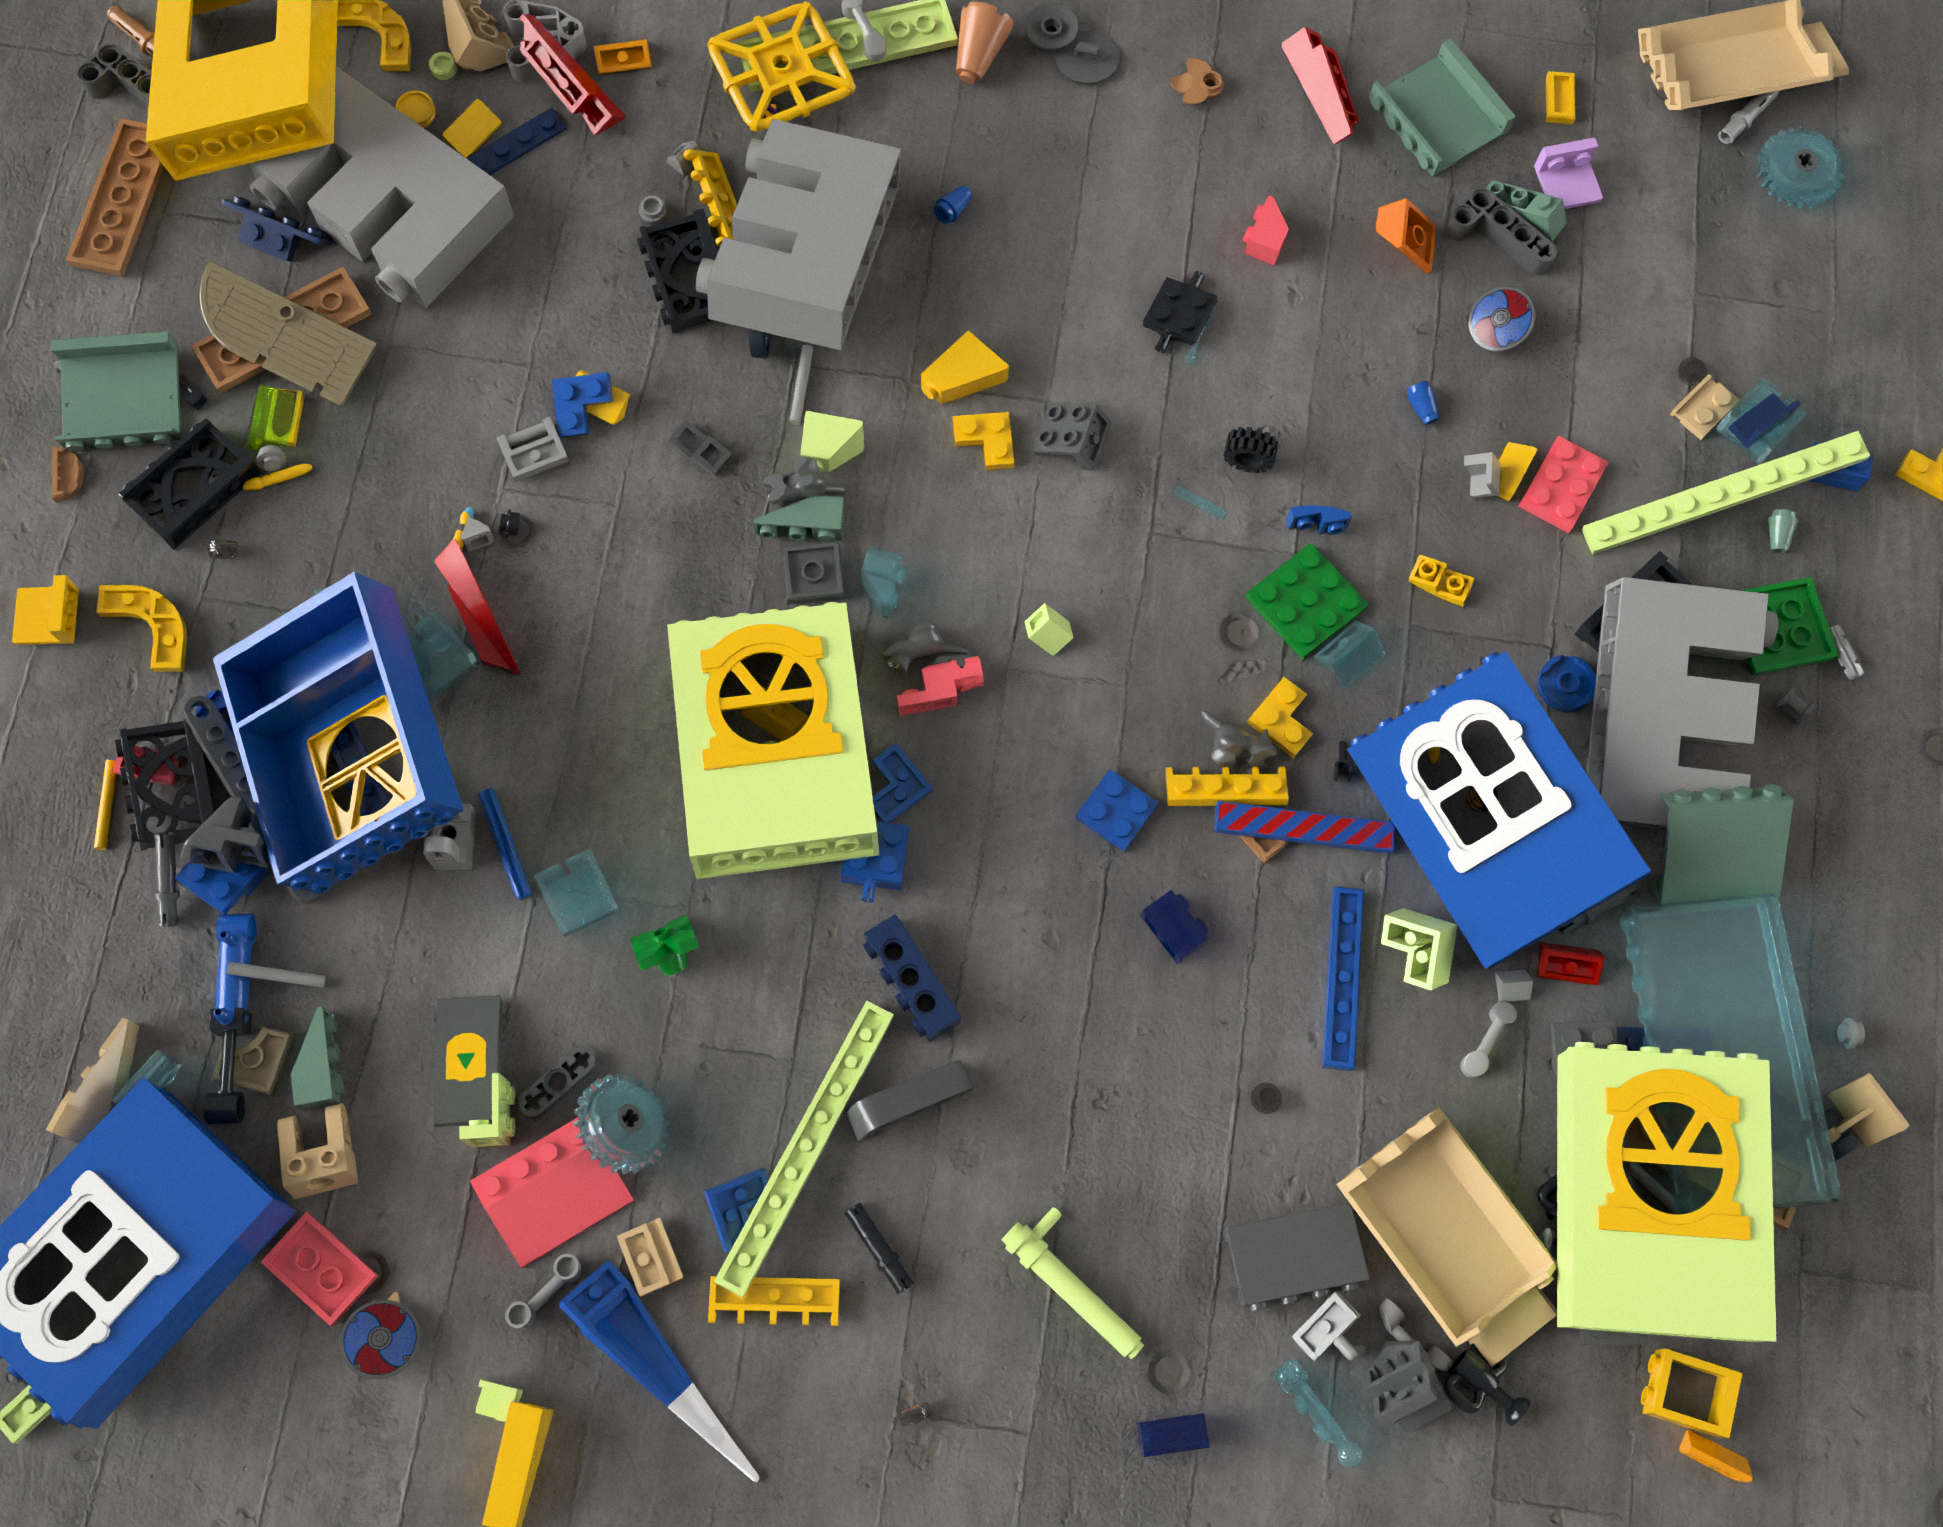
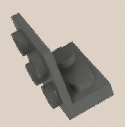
[1032,403,1111,470]

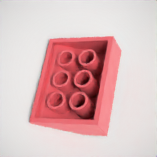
[470,1114,635,1268]

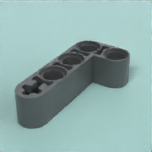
[77,44,151,108]
[1446,188,1557,276]
[845,1060,974,1143]

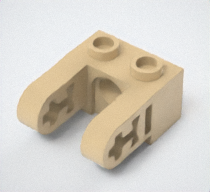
[277,1103,358,1199]

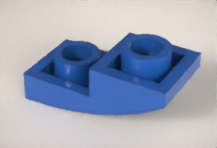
[1286,505,1352,535]

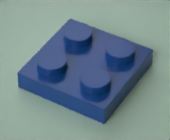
[1075,769,1159,852]

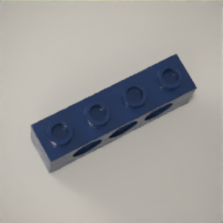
[863,914,961,1042]

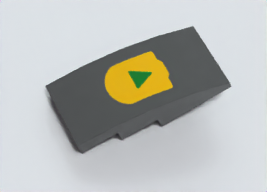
[434,995,503,1127]

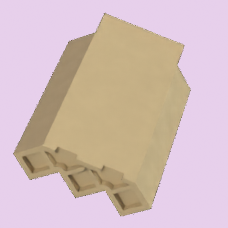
[1638,0,1849,110]
[1336,1107,1557,1366]

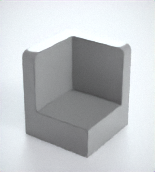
[1464,452,1501,498]

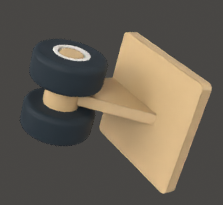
[1801,1073,1909,1163]

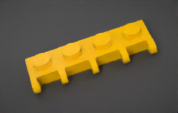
[683,149,737,248]
[1166,767,1289,806]
[708,1276,840,1326]

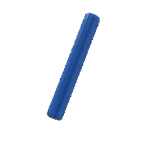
[478,788,532,901]

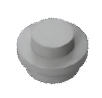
[639,196,667,223]
[256,445,287,472]
[1837,1018,1865,1049]

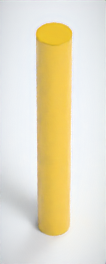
[94,760,117,850]

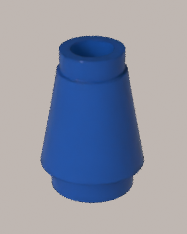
[933,185,972,224]
[1407,381,1440,425]

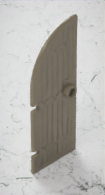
[199,261,378,407]

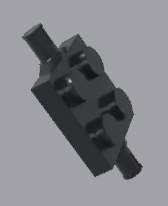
[1143,271,1217,353]

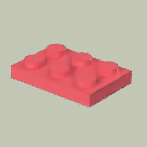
[1518,436,1609,533]
[261,1212,379,1326]

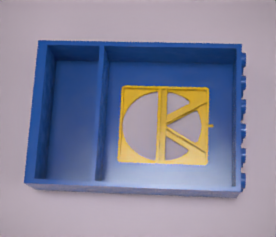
[213,572,464,894]

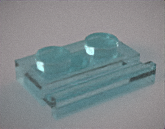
[112,1050,181,1104]

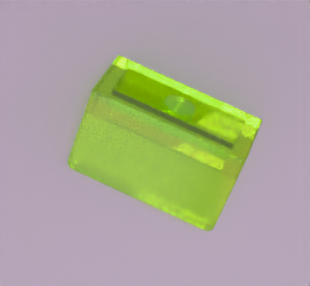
[248,385,295,451]

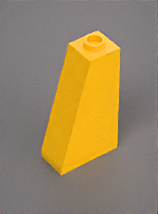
[482,1401,554,1527]

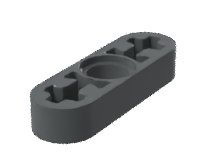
[518,1046,598,1119]

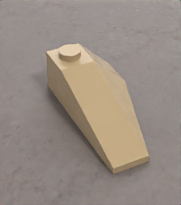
[442,0,514,72]
[46,1018,139,1144]

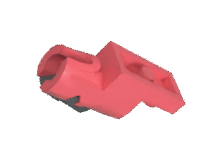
[897,655,984,716]

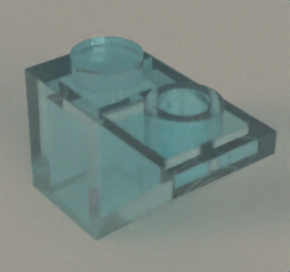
[861,547,906,619]

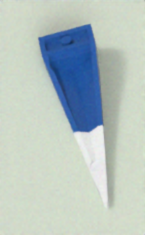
[559,1260,759,1482]

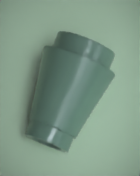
[1768,509,1799,554]

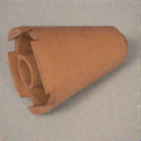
[956,2,1014,84]

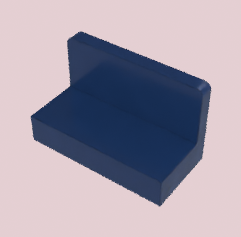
[1728,393,1801,449]

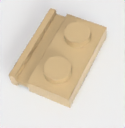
[1670,374,1740,440]
[617,1217,684,1297]

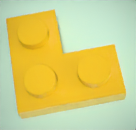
[952,412,1014,470]
[1895,448,1943,501]
[1247,677,1313,759]

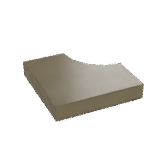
[211,1026,295,1096]

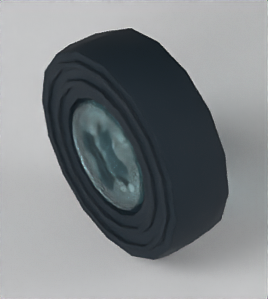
[749,329,771,358]

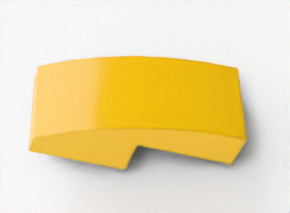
[1409,555,1474,607]

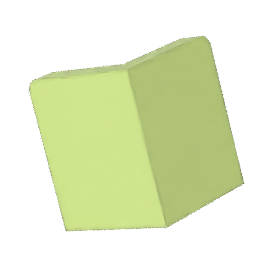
[1025,603,1074,655]
[475,1379,523,1422]

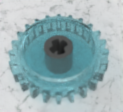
[1756,127,1846,208]
[574,1073,670,1175]

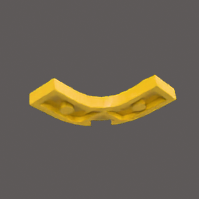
[337,0,411,72]
[96,585,187,672]

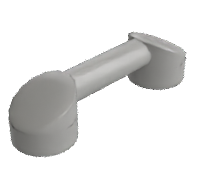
[841,0,886,61]
[1460,1001,1517,1079]
[505,1254,581,1330]
[1379,1298,1453,1372]

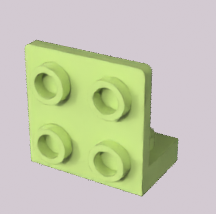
[459,1073,516,1148]

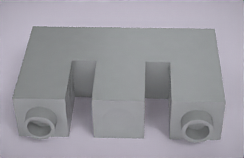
[248,66,514,308]
[696,119,901,350]
[1586,577,1778,830]

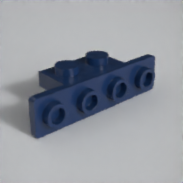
[221,196,332,261]

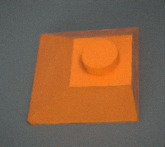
[1376,198,1436,274]

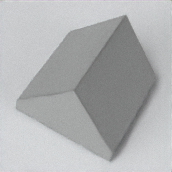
[666,141,699,176]
[461,517,495,552]
[1495,970,1533,1002]

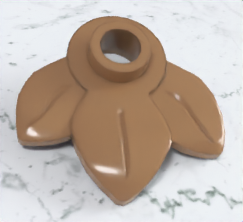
[1170,58,1224,105]

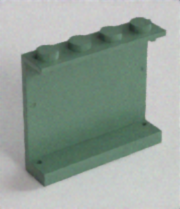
[1368,38,1516,177]
[51,331,182,451]
[1650,784,1794,905]

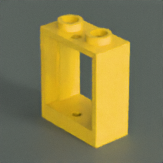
[1641,1349,1742,1438]

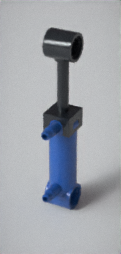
[204,913,257,1124]

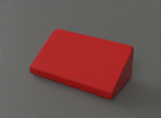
[1537,942,1605,986]

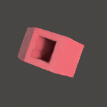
[1243,195,1289,265]

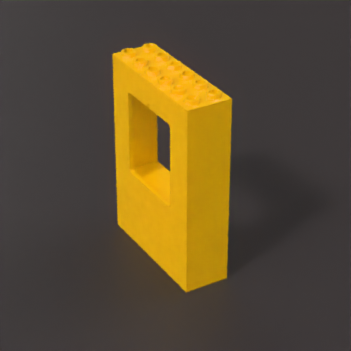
[146,0,338,181]

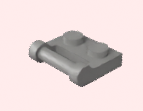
[496,416,569,482]

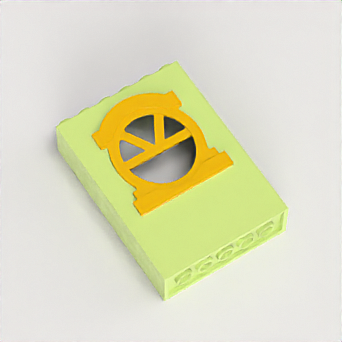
[667,602,879,879]
[1557,1042,1776,1342]

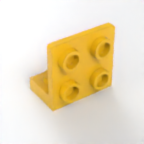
[12,575,79,645]

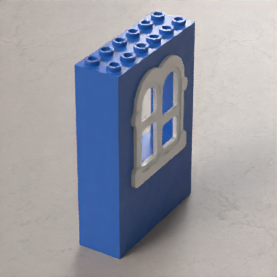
[1347,651,1651,970]
[0,1077,297,1429]

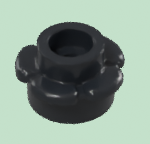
[499,509,519,538]

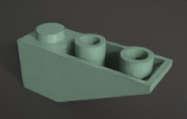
[1486,180,1567,242]
[754,495,844,542]
[291,1006,344,1110]

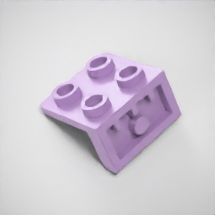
[1534,137,1603,209]

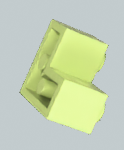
[1381,908,1458,990]

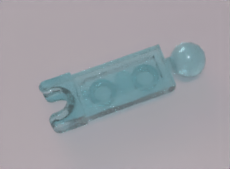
[1271,1358,1363,1468]

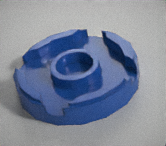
[1537,655,1596,713]

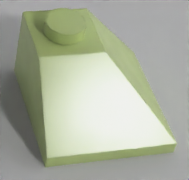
[800,411,864,472]

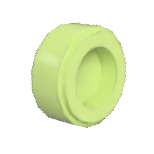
[429,52,458,80]

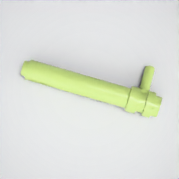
[1001,1207,1144,1359]

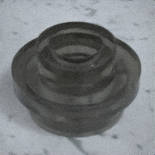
[1678,357,1707,385]
[1250,1082,1282,1114]

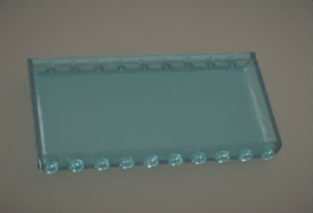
[1620,893,1840,1215]

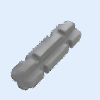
[1829,625,1865,680]

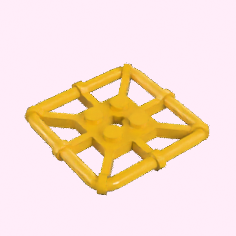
[707,1,856,133]

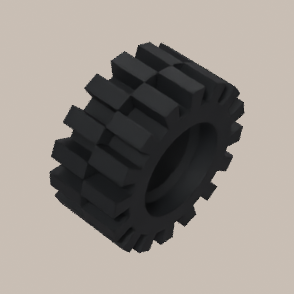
[1223,427,1279,473]

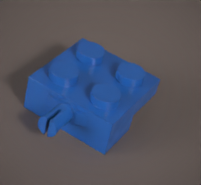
[841,821,910,903]
[174,862,269,915]

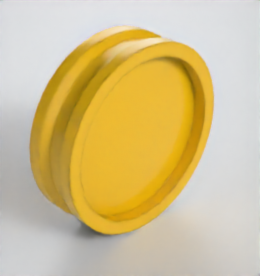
[395,90,436,128]

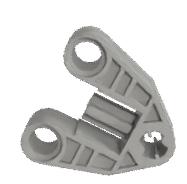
[503,0,587,83]

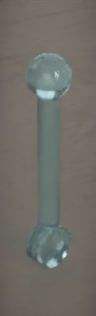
[1184,316,1212,364]

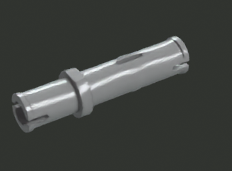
[1718,90,1780,144]

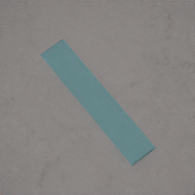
[1172,485,1228,520]

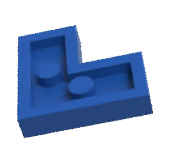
[552,372,613,438]
[872,743,933,823]
[703,1168,769,1252]

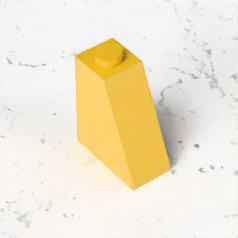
[921,330,1009,405]

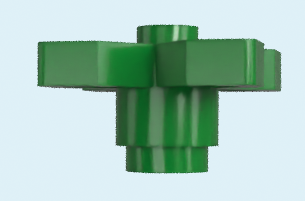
[630,915,700,975]

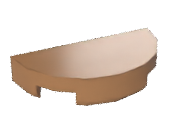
[52,446,85,503]

